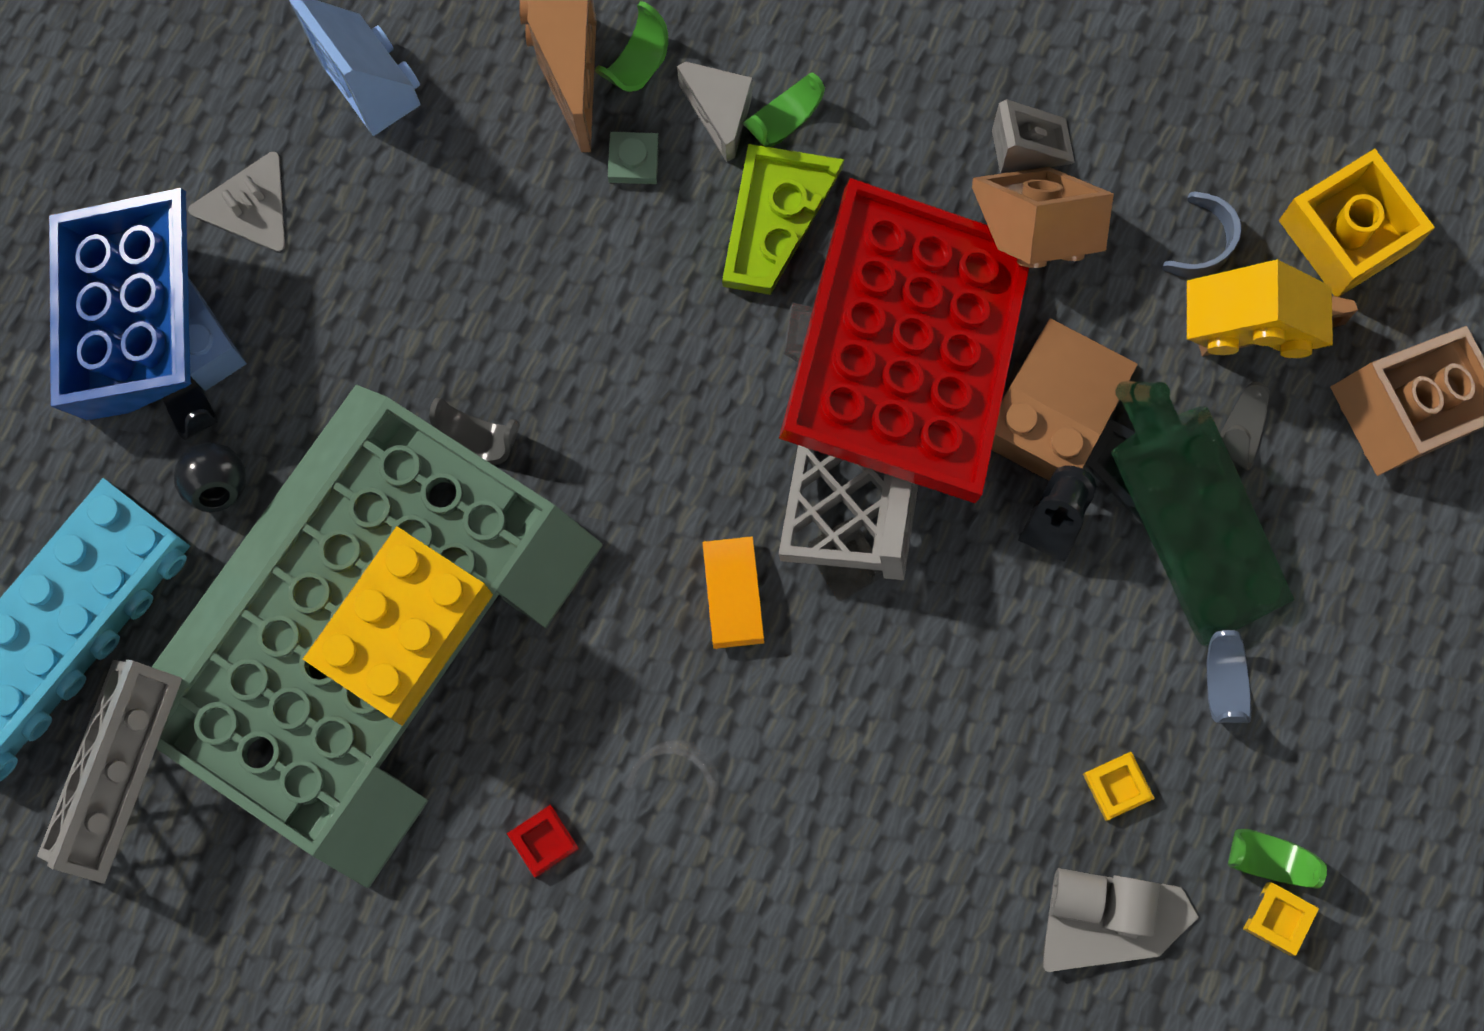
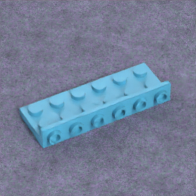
[0,478,190,781]

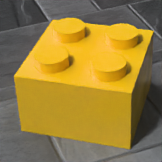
[1279,148,1435,297]

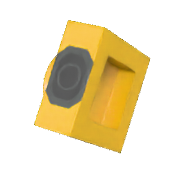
[1243,882,1319,956]

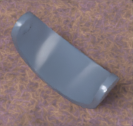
[1162,192,1241,278]
[1206,630,1252,723]

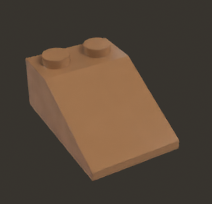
[520,0,597,152]
[992,318,1138,481]
[1330,326,1484,476]

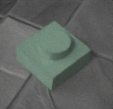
[608,132,659,184]

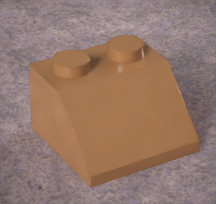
[972,167,1114,268]

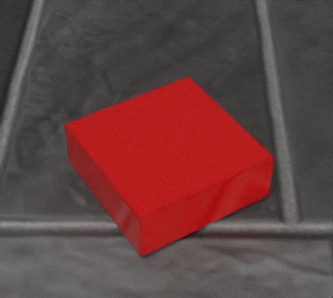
[507,804,579,878]

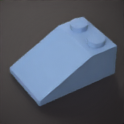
[289,0,421,136]

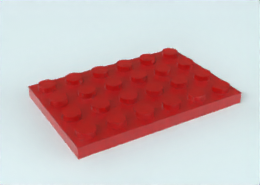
[779,178,1029,503]

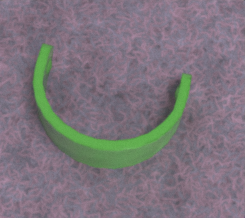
[595,1,668,92]
[742,73,825,147]
[1228,829,1327,888]

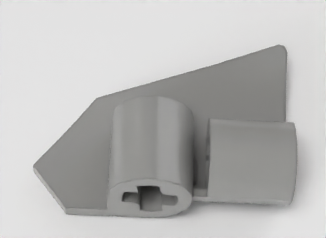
[1043,868,1199,972]

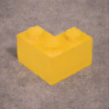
[1187,259,1333,358]

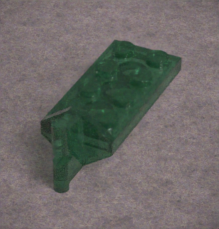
[1111,381,1295,646]

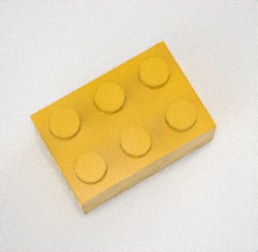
[303,526,493,726]

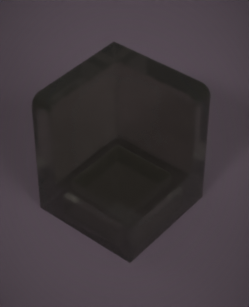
[808,517,883,601]

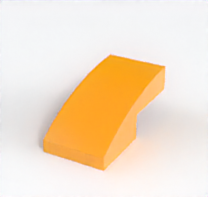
[702,536,764,649]

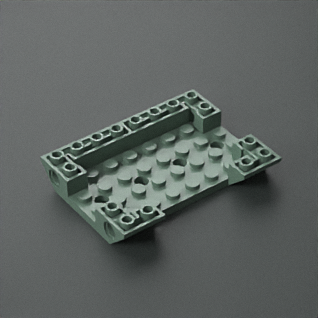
[152,385,603,888]

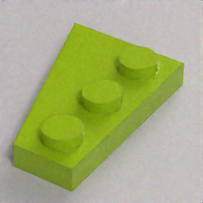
[722,144,844,295]

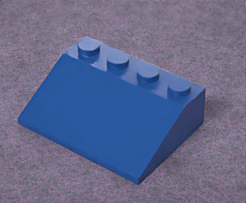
[49,188,191,420]

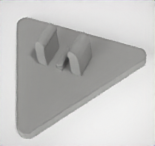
[188,152,285,252]

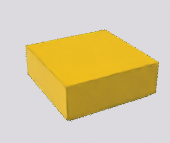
[1083,751,1155,821]

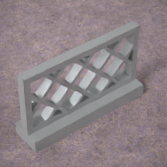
[778,445,918,580]
[37,660,182,884]

